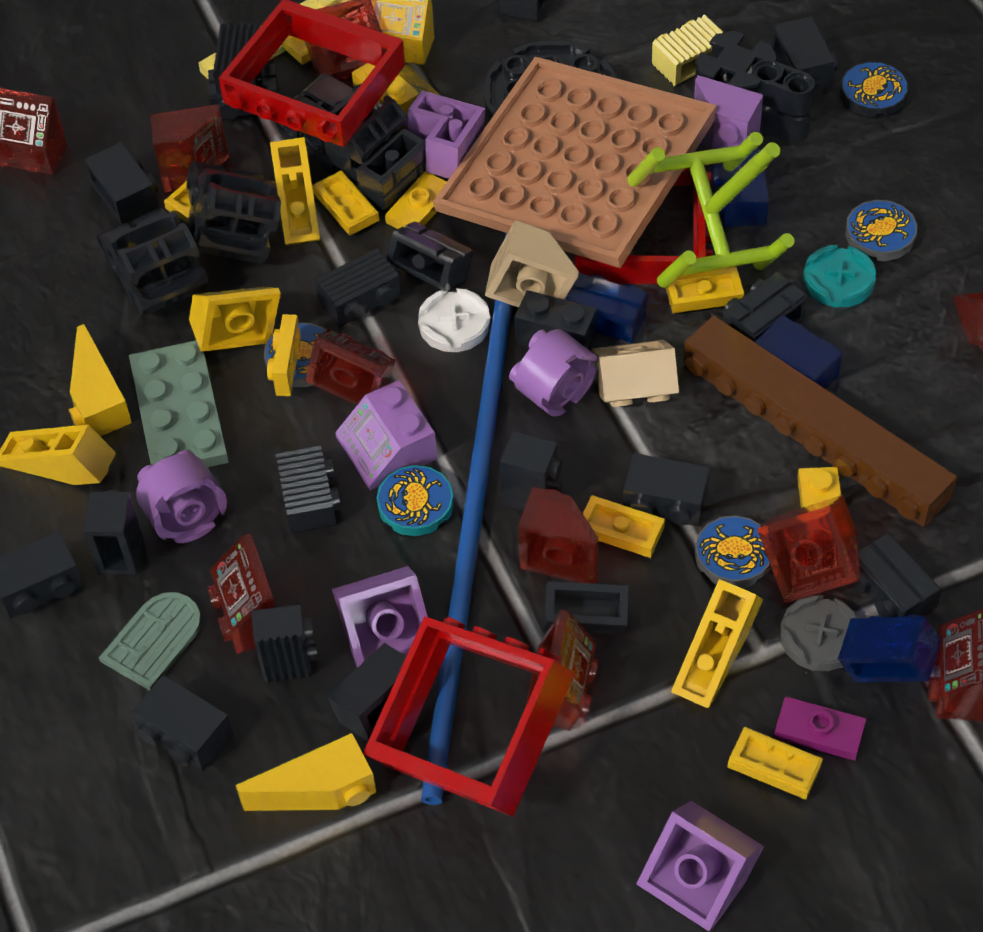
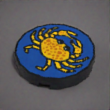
[840,61,908,118]

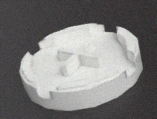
[418,288,491,352]

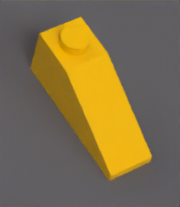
[270,137,320,245]
[69,324,132,437]
[0,424,116,485]
[671,579,763,709]
[236,733,376,811]

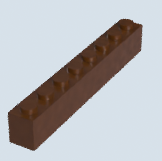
[684,315,957,527]

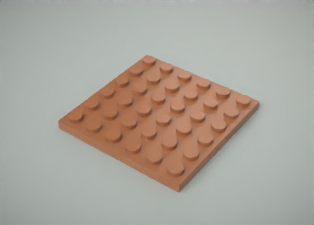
[433,57,717,268]

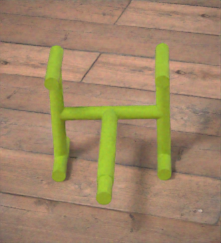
[627,132,794,288]

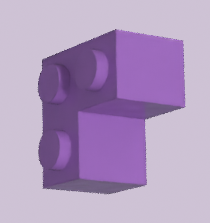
[408,90,485,178]

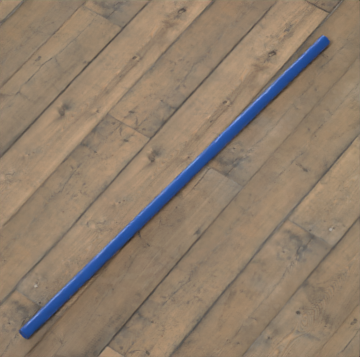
[421,233,513,805]

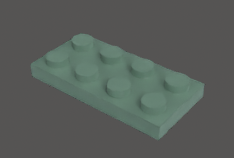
[129,340,229,467]

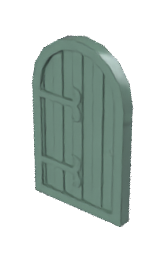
[99,592,201,691]

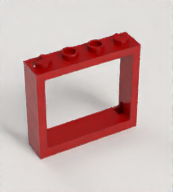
[219,0,405,147]
[575,168,713,284]
[363,616,575,817]

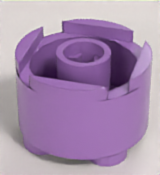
[509,329,598,417]
[136,450,227,543]

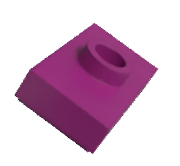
[774,697,866,761]

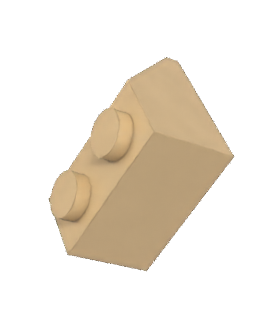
[485,220,579,307]
[591,340,679,407]

